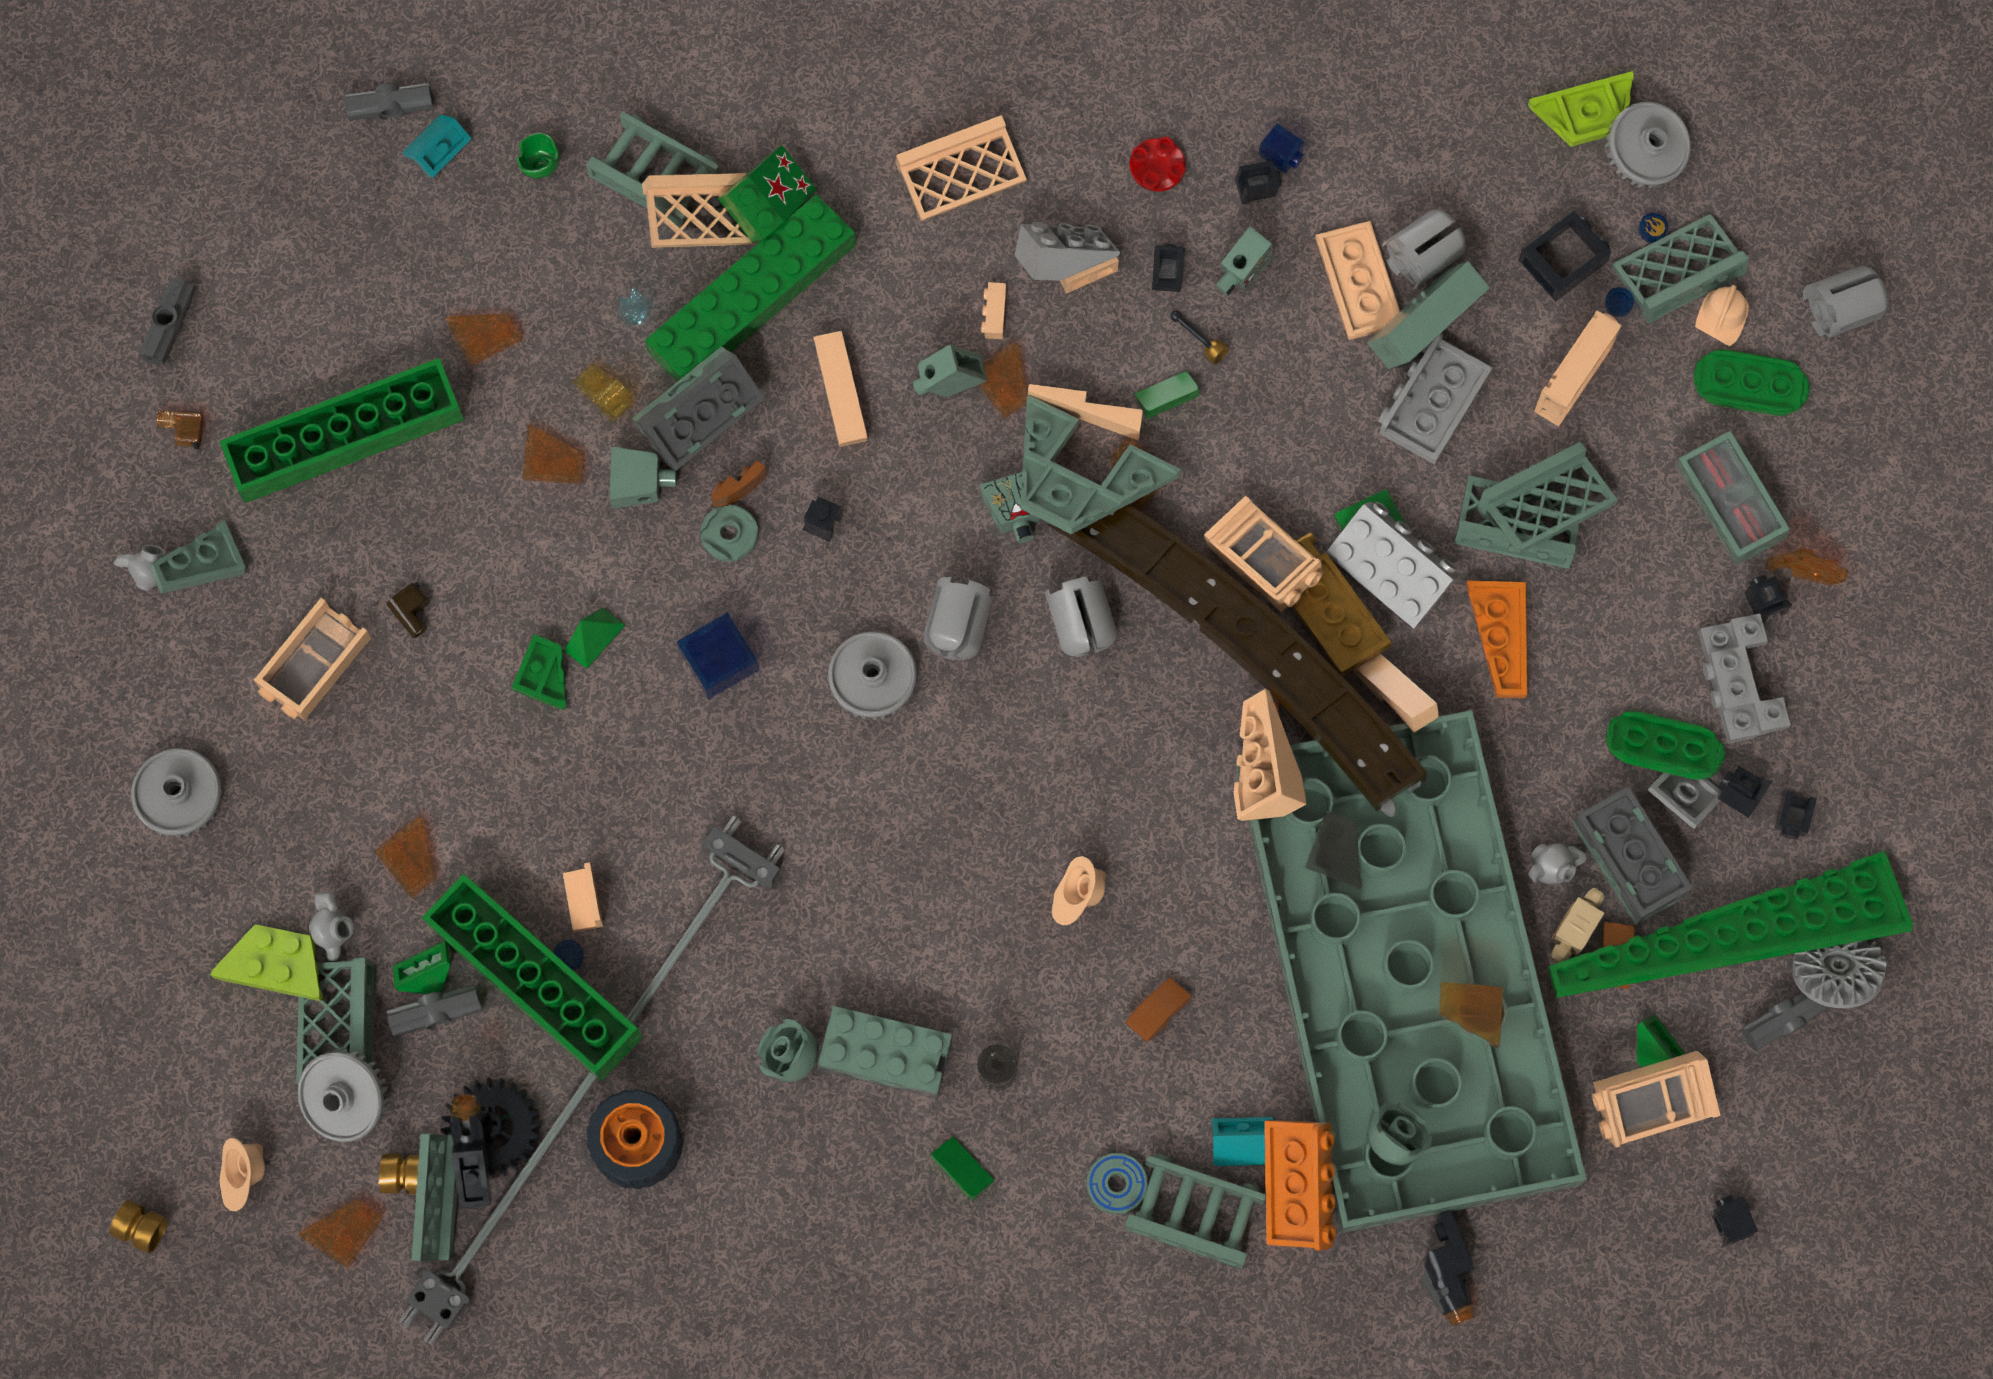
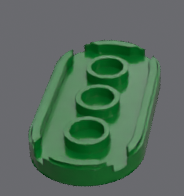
[1693,349,1810,416]
[1605,711,1725,780]

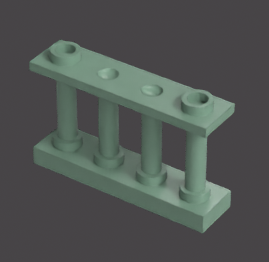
[586,112,720,230]
[1124,1154,1266,1269]

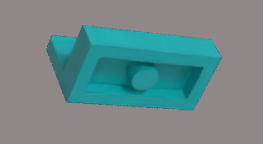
[402,114,472,178]
[1211,1117,1273,1166]

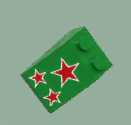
[718,145,817,243]

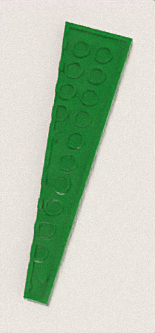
[1548,851,1914,998]

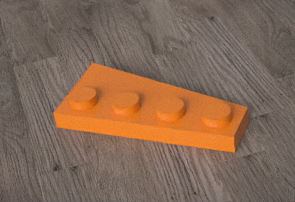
[1465,581,1527,698]

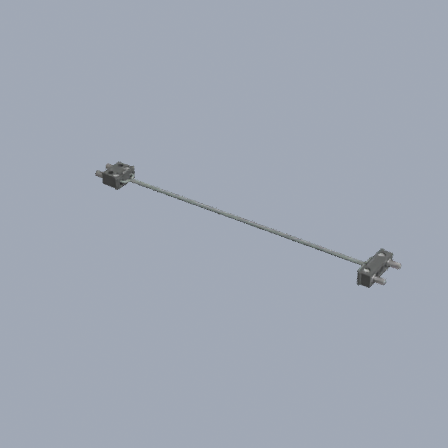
[398,816,785,1345]

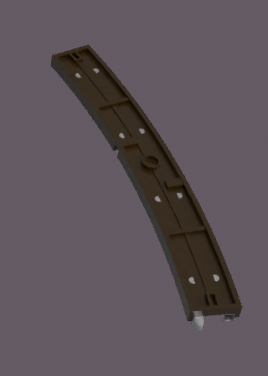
[1048,475,1427,817]

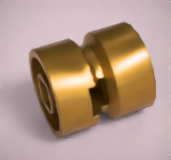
[379,1153,419,1195]
[109,1199,168,1254]

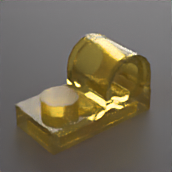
[573,362,634,423]

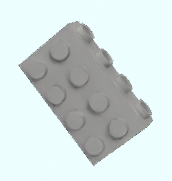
[1378,333,1493,465]
[1326,502,1460,629]

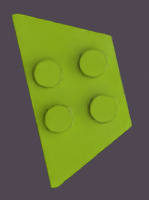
[1528,71,1634,147]
[210,924,323,1002]

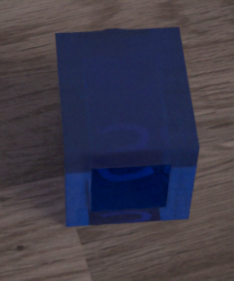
[1258,123,1305,174]

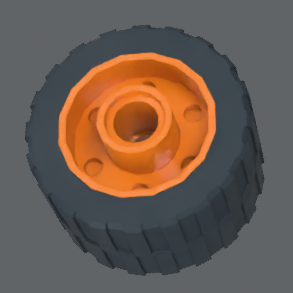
[586,1089,683,1189]

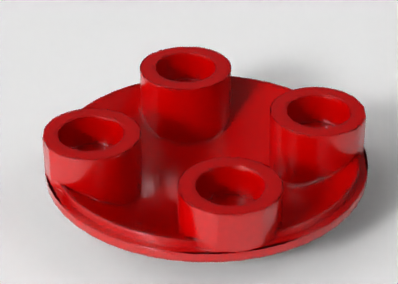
[1129,137,1186,192]

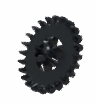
[440,1077,542,1178]

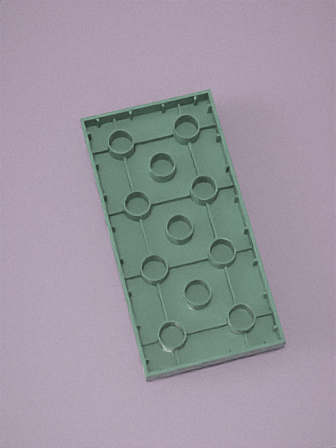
[1235,710,1587,1233]

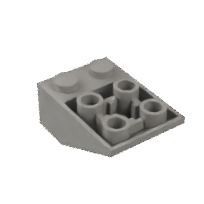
[1014,222,1120,281]

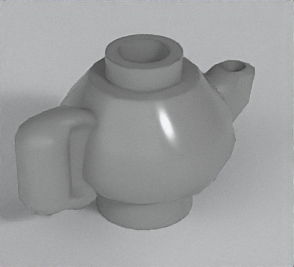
[114,545,166,591]
[1528,843,1587,885]
[309,892,354,962]

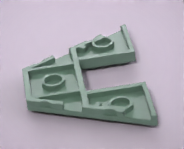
[1020,394,1181,534]

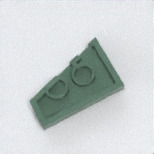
[150,520,246,594]

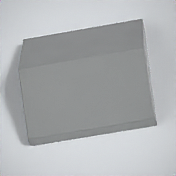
[1648,773,1722,829]

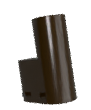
[386,582,430,638]

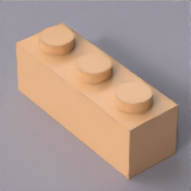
[981,282,1006,339]

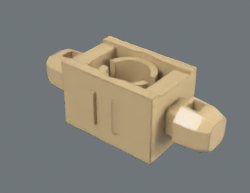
[1550,888,1604,963]

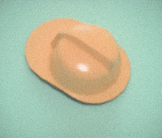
[1695,285,1749,346]
[1052,856,1106,925]
[220,1138,265,1211]

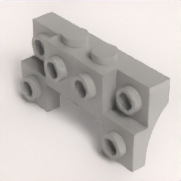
[1698,614,1791,744]

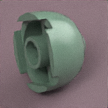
[757,1019,819,1083]
[1368,1102,1432,1165]

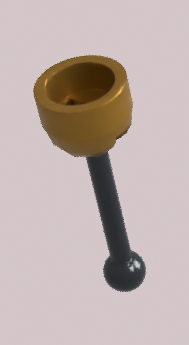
[1170,311,1230,365]

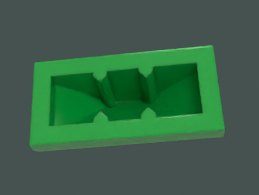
[564,607,625,669]
[392,941,450,994]
[1636,1014,1686,1067]

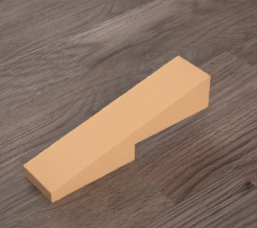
[813,331,867,447]
[1028,384,1143,441]
[1353,654,1439,732]

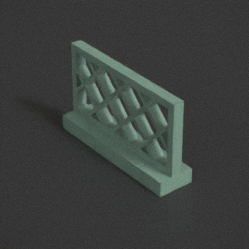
[1612,214,1749,324]
[1479,442,1618,554]
[1454,475,1582,569]
[296,957,375,1085]
[411,1134,457,1261]

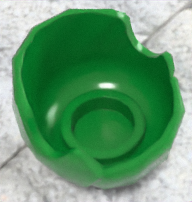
[516,133,560,179]

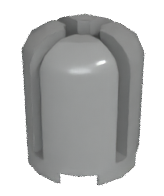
[1382,209,1466,289]
[1803,266,1888,338]
[1044,575,1117,657]
[923,577,994,660]

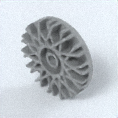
[1605,102,1691,188]
[828,631,917,720]
[131,748,223,838]
[1792,940,1886,1008]
[297,1049,389,1142]

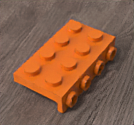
[1264,1120,1336,1251]

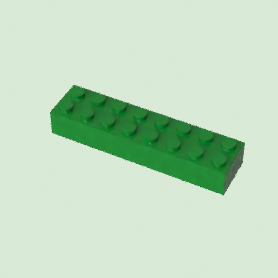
[645,194,856,382]
[219,358,464,503]
[421,874,643,1082]

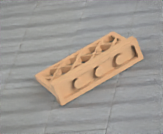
[895,115,1027,221]
[642,173,762,248]

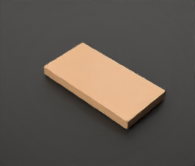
[1315,221,1400,340]

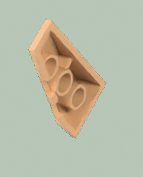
[1234,689,1306,821]

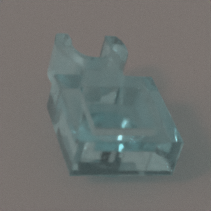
[617,288,650,327]

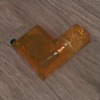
[157,410,204,449]

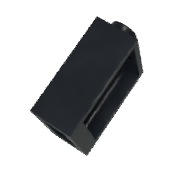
[1518,211,1611,302]

